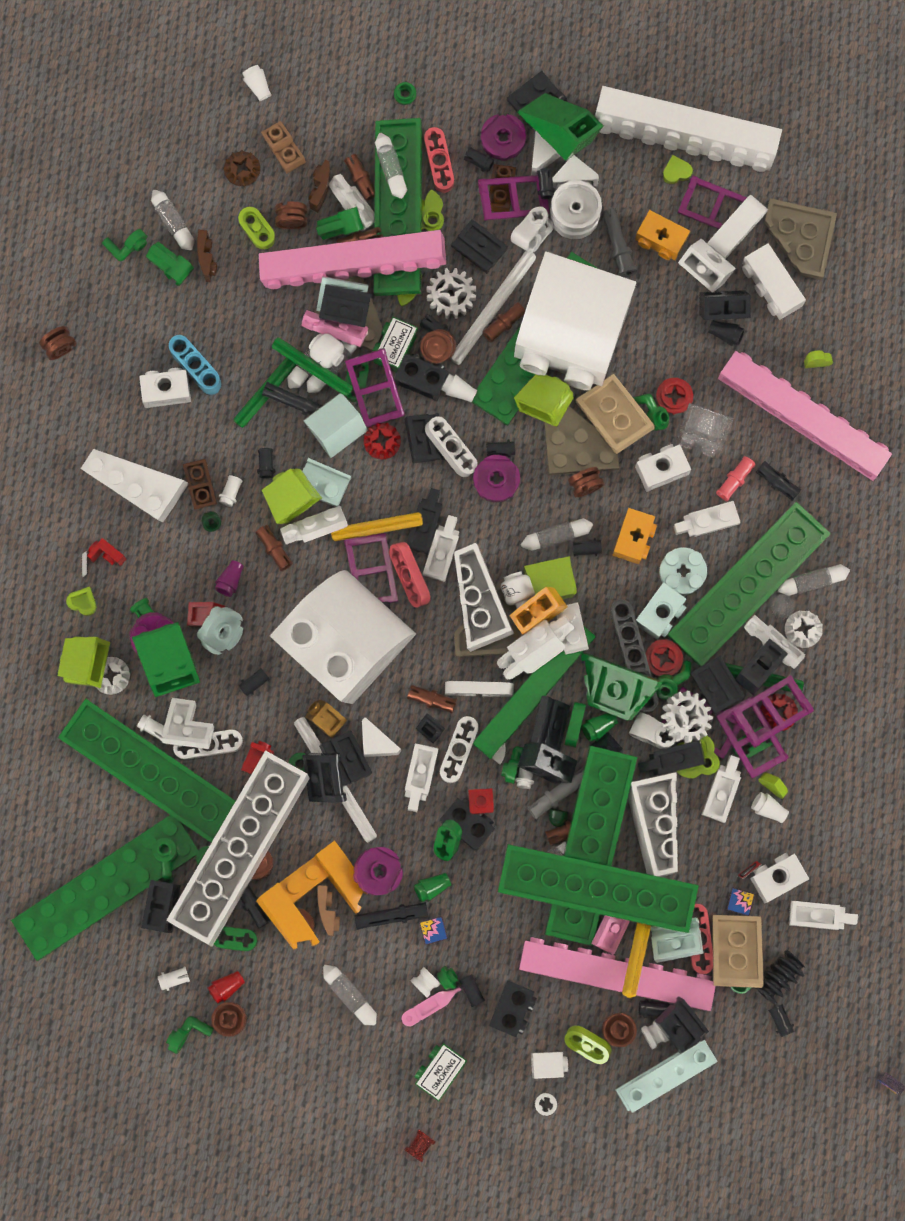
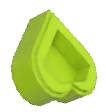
[663,155,693,184]
[804,350,833,369]
[66,586,97,616]
[758,772,788,799]

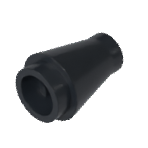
[708,320,745,346]

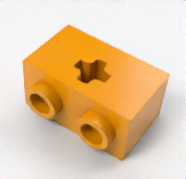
[635,210,690,261]
[612,508,657,564]
[509,587,568,635]

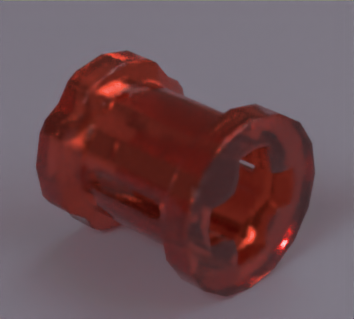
[404,1129,436,1162]

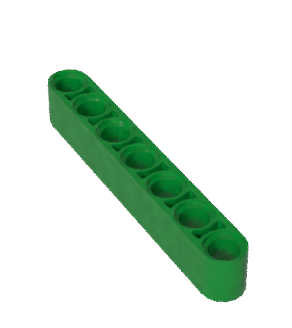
[473,626,596,759]

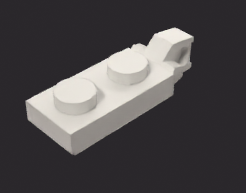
[329,174,375,232]
[673,501,740,537]
[280,506,348,544]
[423,515,459,582]
[744,615,805,669]
[405,743,438,812]
[701,755,741,823]
[789,901,858,930]

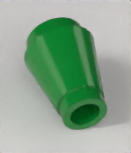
[581,713,618,742]
[414,873,451,902]

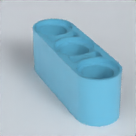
[169,335,221,395]

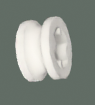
[535,1093,557,1116]

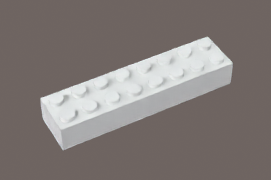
[595,86,782,172]
[166,750,310,947]

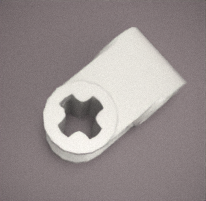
[511,207,554,253]
[629,712,676,749]

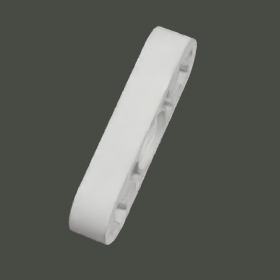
[425,417,477,477]
[445,681,514,697]
[440,716,478,783]
[173,730,243,760]

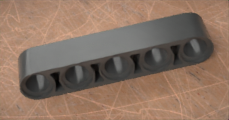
[610,599,658,714]

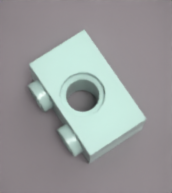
[636,582,687,640]

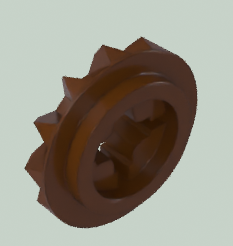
[224,150,260,186]

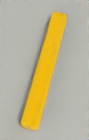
[331,512,423,541]
[622,922,651,998]

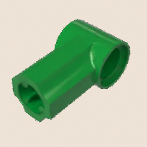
[316,207,364,240]
[146,242,194,286]

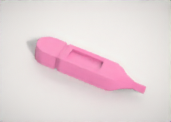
[402,987,461,1026]

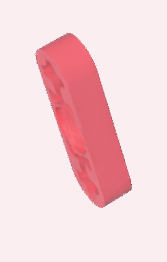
[424,127,454,193]
[389,542,430,608]
[690,904,713,974]

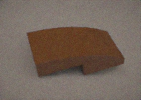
[308,160,331,213]
[489,164,516,212]
[197,229,218,282]
[183,459,217,510]

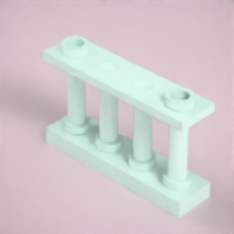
[615,1040,718,1113]

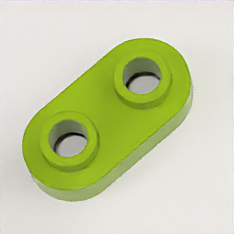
[238,207,275,249]
[564,1026,612,1064]

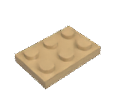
[576,374,655,454]
[712,915,763,988]

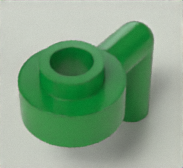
[102,229,148,261]
[633,394,669,431]
[656,660,692,700]
[501,746,523,784]
[152,838,177,883]
[166,1016,214,1054]

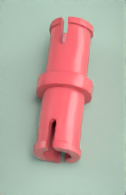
[716,456,756,501]

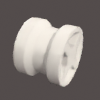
[410,967,440,997]
[641,1020,669,1049]

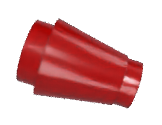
[207,971,245,1004]

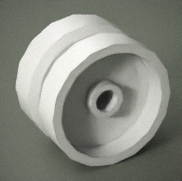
[550,180,602,239]

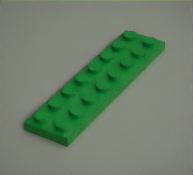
[374,118,422,296]
[472,252,598,426]
[667,502,831,667]
[58,699,236,843]
[544,745,637,946]
[11,815,200,961]
[498,844,699,933]

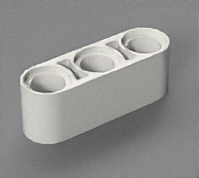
[707,195,768,259]

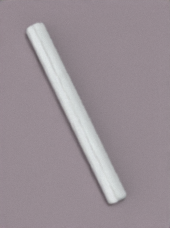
[450,251,536,365]
[294,717,377,842]

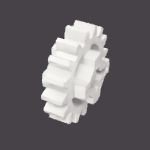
[427,268,476,319]
[661,691,713,744]

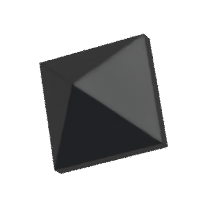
[416,713,445,744]
[590,732,623,752]

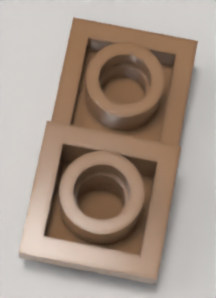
[261,121,306,174]
[318,885,340,936]

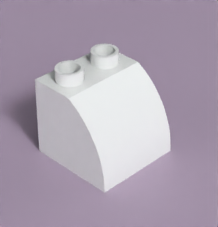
[514,251,636,390]
[270,570,416,704]

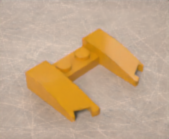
[256,840,368,949]

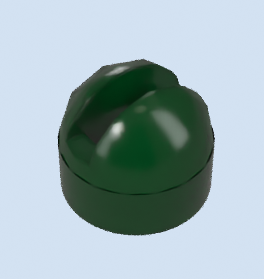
[201,511,221,532]
[549,809,568,827]

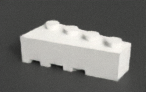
[80,449,189,522]
[454,543,514,652]
[628,772,678,877]

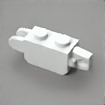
[497,616,574,680]

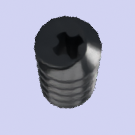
[756,950,805,1005]

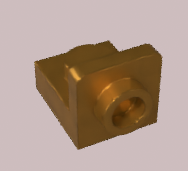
[305,699,347,738]

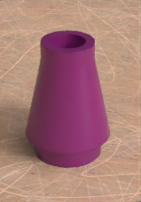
[215,560,244,597]

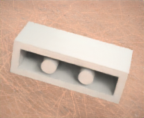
[742,243,806,320]

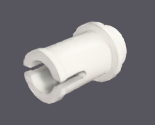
[219,475,242,507]
[137,714,164,741]
[515,768,534,789]
[158,967,190,991]

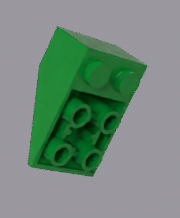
[518,93,604,161]
[132,622,200,697]

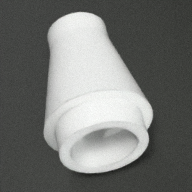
[242,65,271,101]
[441,374,477,402]
[751,792,789,823]

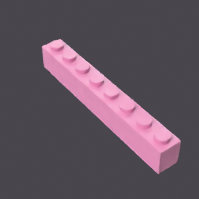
[259,230,446,289]
[718,351,892,481]
[519,937,716,1011]

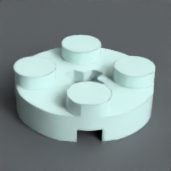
[659,548,707,595]
[197,606,243,655]

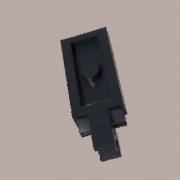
[407,488,442,555]
[638,741,706,775]

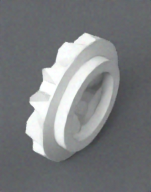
[785,610,823,648]
[96,657,130,695]

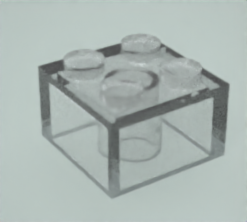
[676,403,734,457]

